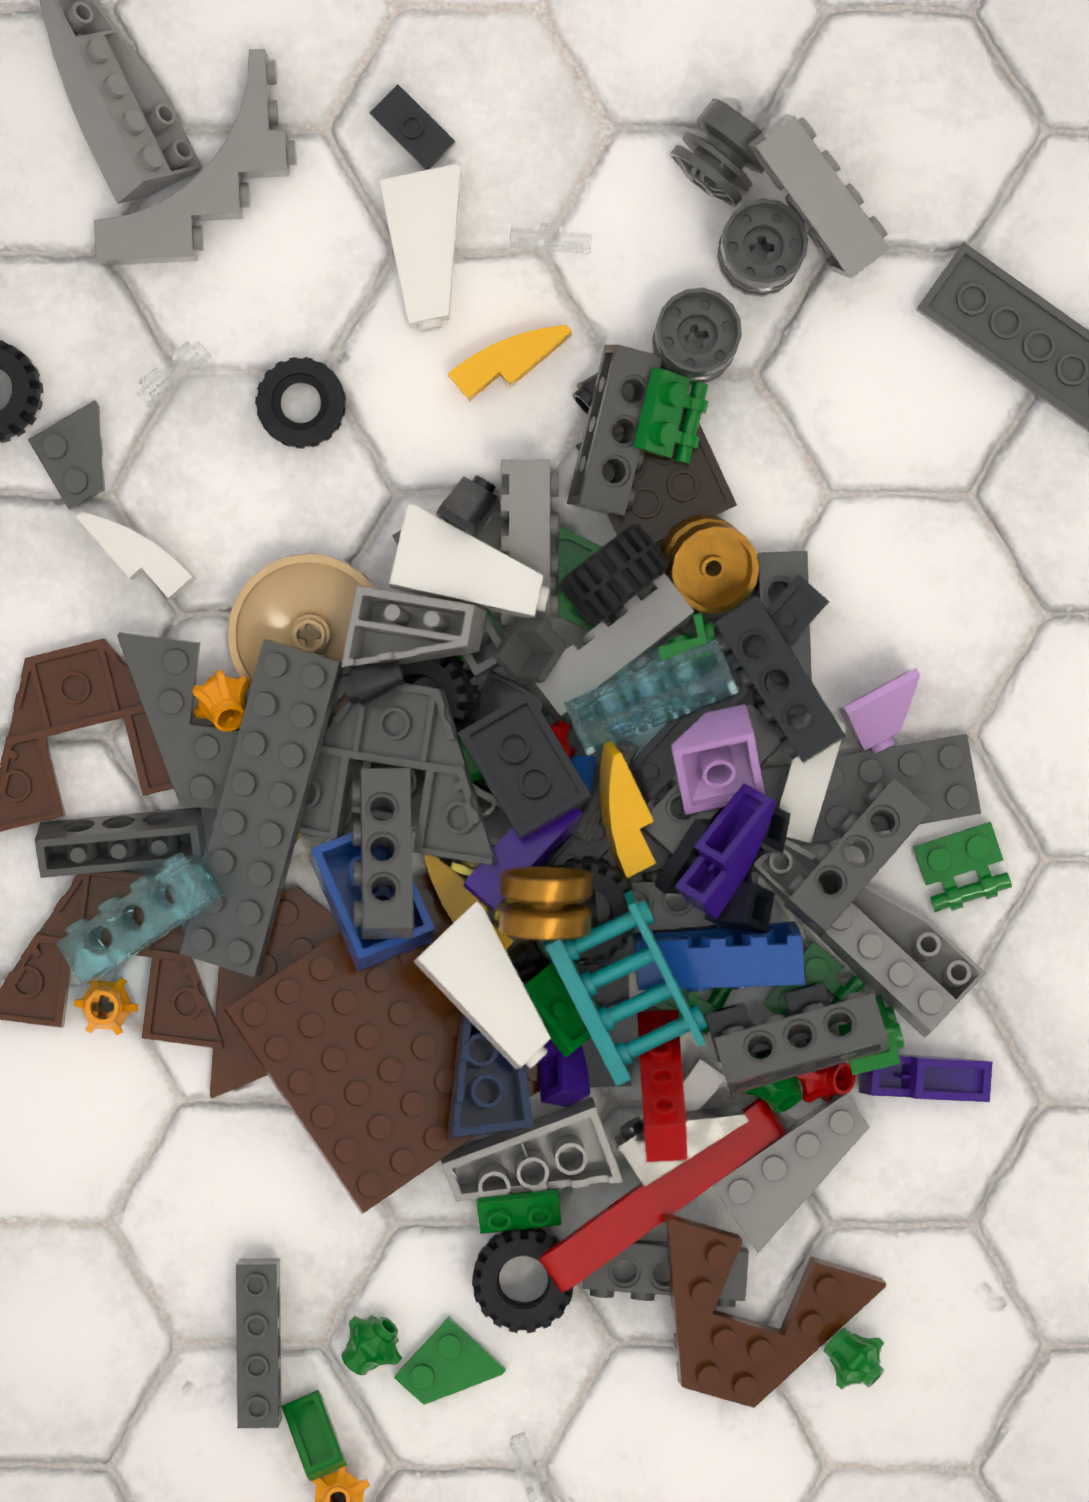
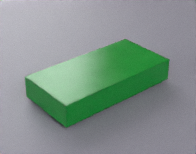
[281,1390,347,1481]

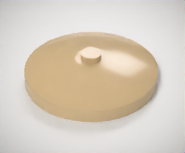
[228,553,377,714]

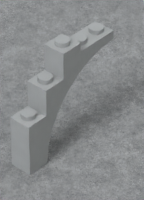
[94,49,297,266]

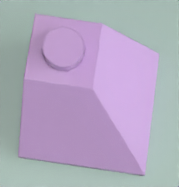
[839,668,920,754]
[671,704,765,815]

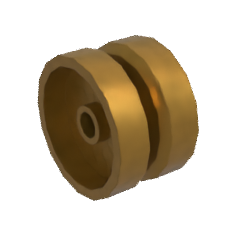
[660,514,759,614]
[499,867,593,939]

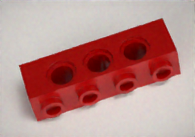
[637,1010,688,1162]

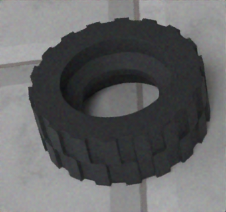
[255,357,346,449]

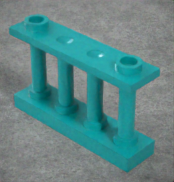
[544,890,708,1086]

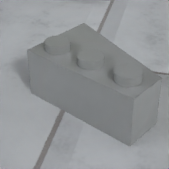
[341,586,487,670]

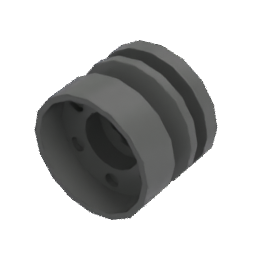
[670,98,765,207]
[717,198,808,297]
[652,288,742,385]

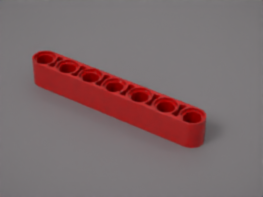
[538,1098,787,1293]

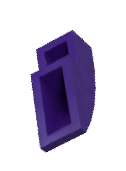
[675,783,776,919]
[464,808,582,913]
[523,979,591,1107]
[859,1054,993,1102]

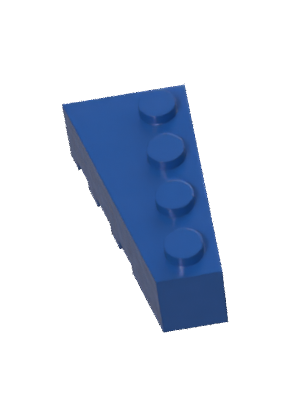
[633,921,805,992]

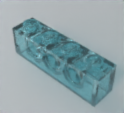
[564,639,739,755]
[56,852,225,985]

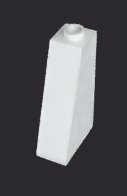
[379,163,461,332]
[389,503,550,618]
[413,901,551,1069]

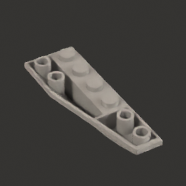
[39,0,202,204]
[753,839,986,1038]

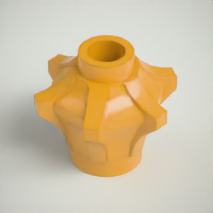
[191,670,250,732]
[74,975,139,1036]
[312,1466,370,1502]

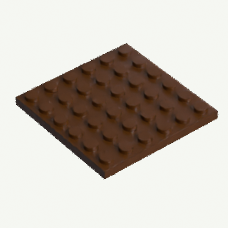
[224,873,540,1214]

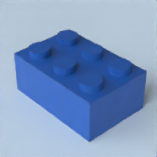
[310,819,435,972]

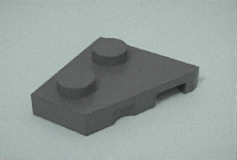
[28,400,105,510]

